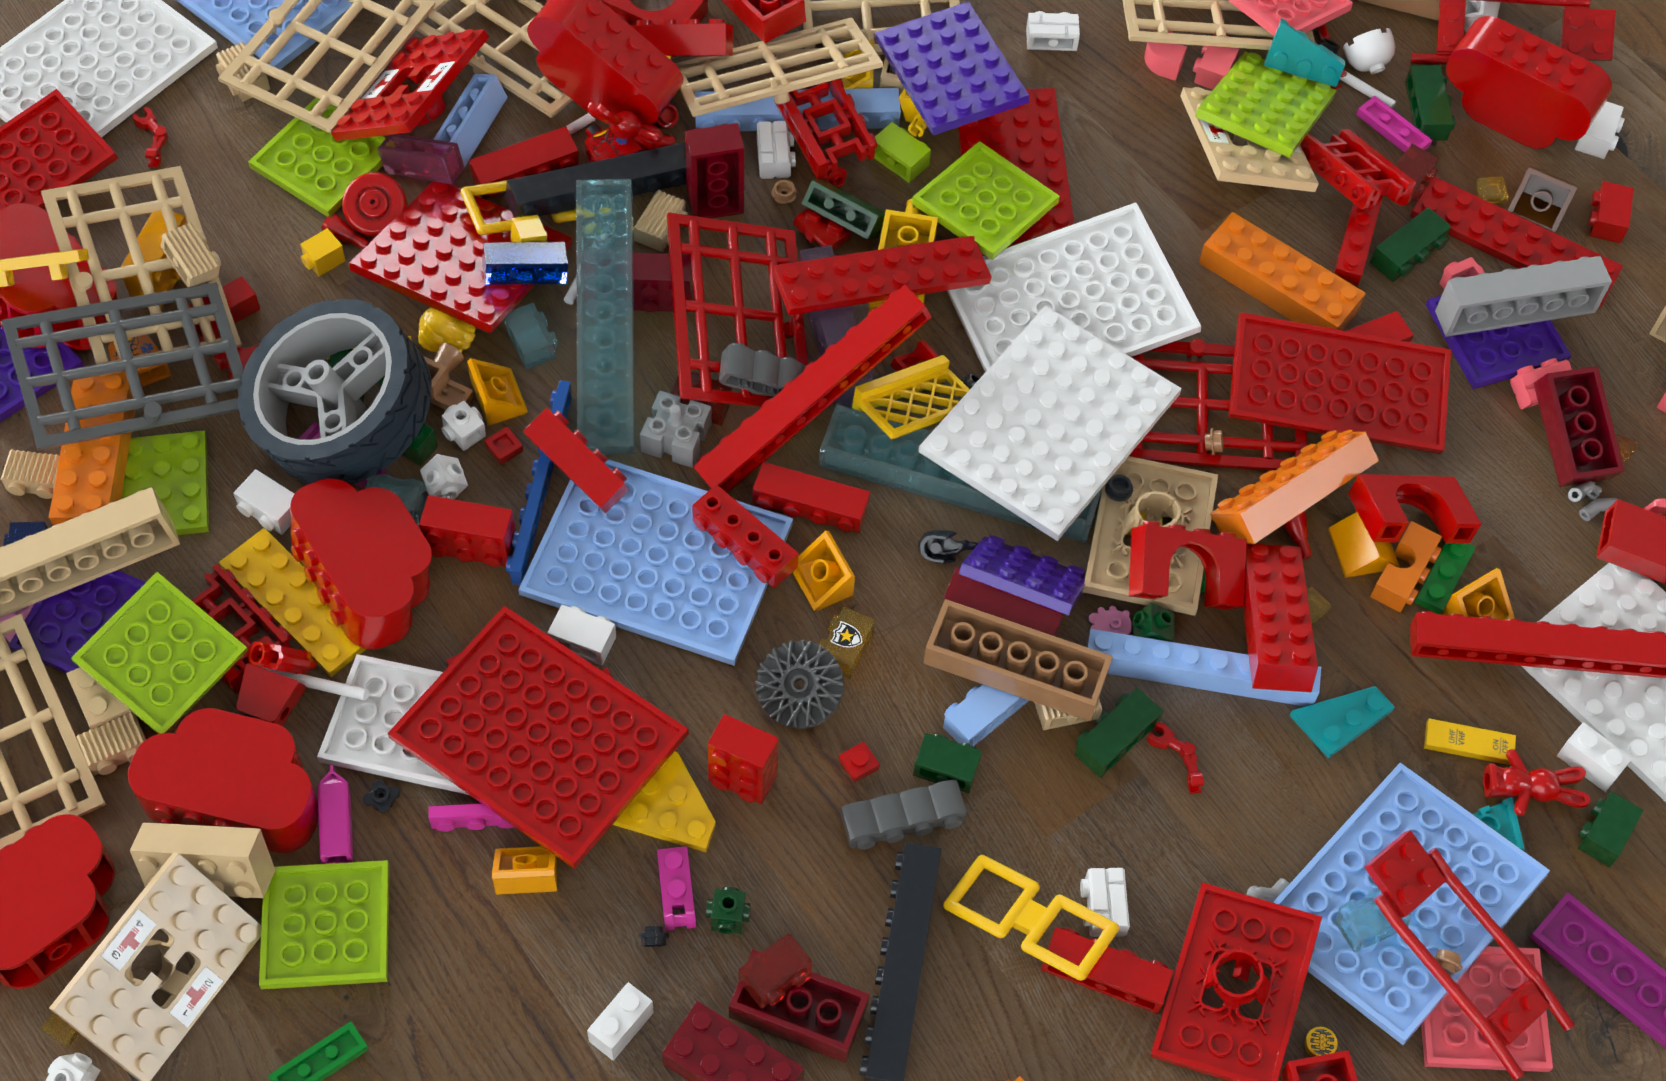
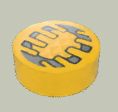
[1304,1027,1338,1057]

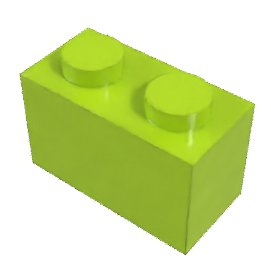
[874,122,931,184]

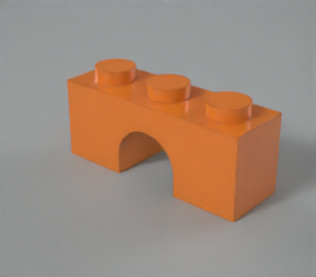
[1370,521,1442,613]

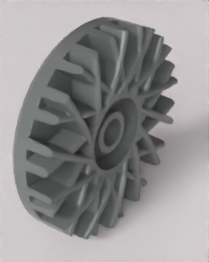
[755,640,844,729]

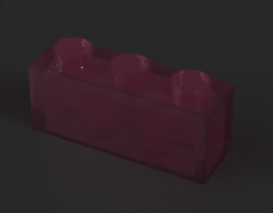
[377,134,465,184]

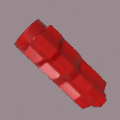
[246,641,317,675]

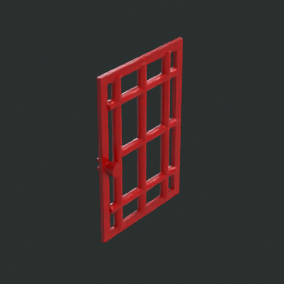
[667,212,808,407]
[1129,339,1307,471]

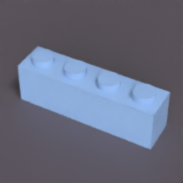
[429,74,508,170]
[943,684,1030,746]

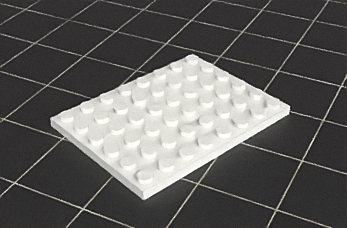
[0,0,218,137]
[947,203,1201,372]
[919,305,1182,541]
[1522,563,1666,802]

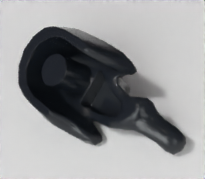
[918,530,978,564]

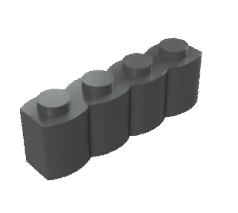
[719,343,807,397]
[841,780,967,850]

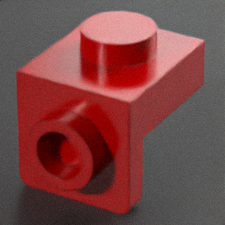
[890,340,938,372]

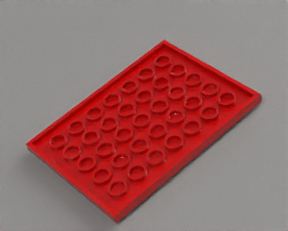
[388,606,689,869]

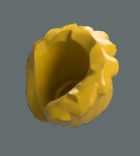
[418,307,476,353]

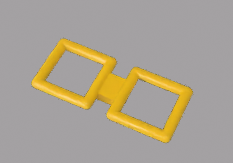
[460,180,613,235]
[943,855,1119,981]

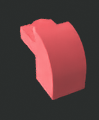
[1144,31,1187,81]

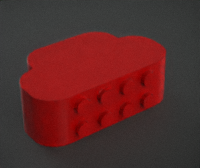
[527,0,683,125]
[1446,16,1612,149]
[0,203,118,350]
[290,479,432,649]
[128,708,319,853]
[0,814,115,989]

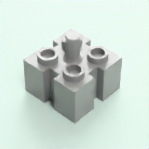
[640,390,712,468]

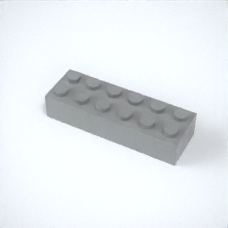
[1435,256,1612,337]

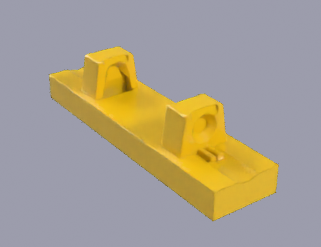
[0,248,89,287]

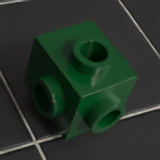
[1132,603,1175,642]
[706,887,751,934]

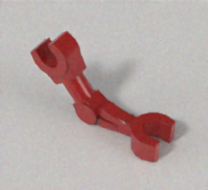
[132,107,168,168]
[1147,722,1204,794]

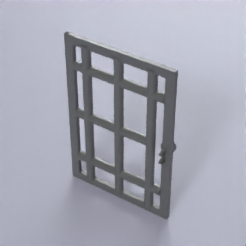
[1,282,244,450]

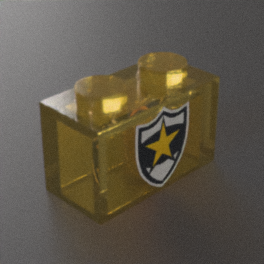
[819,607,875,679]

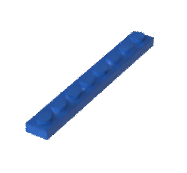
[506,380,572,585]

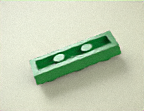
[1414,543,1476,614]
[268,1021,369,1081]

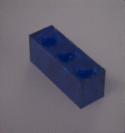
[482,242,568,285]

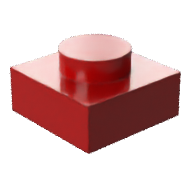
[484,426,524,465]
[839,741,880,783]

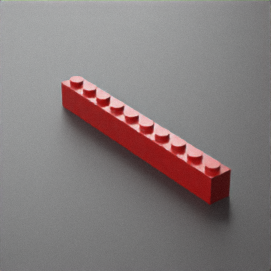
[693,285,932,493]
[1410,611,1666,678]

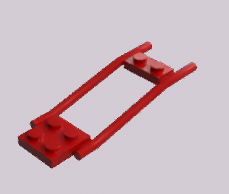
[1410,0,1616,64]
[1364,830,1575,1080]

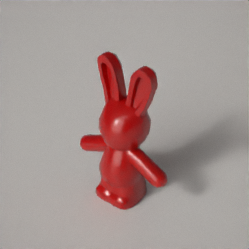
[587,102,676,151]
[1482,749,1591,816]

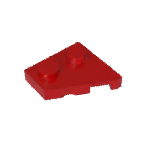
[793,208,852,256]

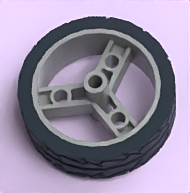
[238,299,432,484]

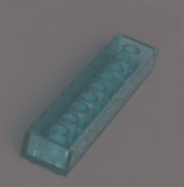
[576,179,635,454]
[819,404,1103,543]

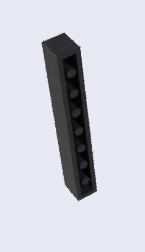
[505,142,687,218]
[859,842,941,1081]

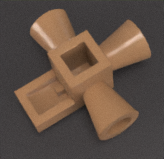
[424,343,474,410]

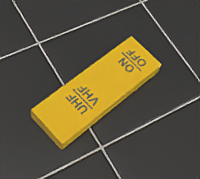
[1424,718,1516,765]

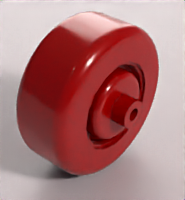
[342,172,408,238]

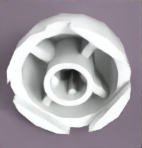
[1343,28,1396,74]

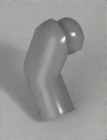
[1568,481,1602,502]
[1579,498,1617,521]
[1246,878,1290,902]

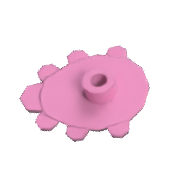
[1089,606,1132,635]

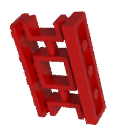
[774,78,877,180]
[1300,129,1416,210]
[191,564,291,694]

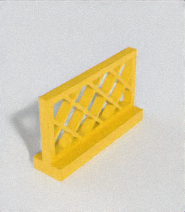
[852,355,970,439]

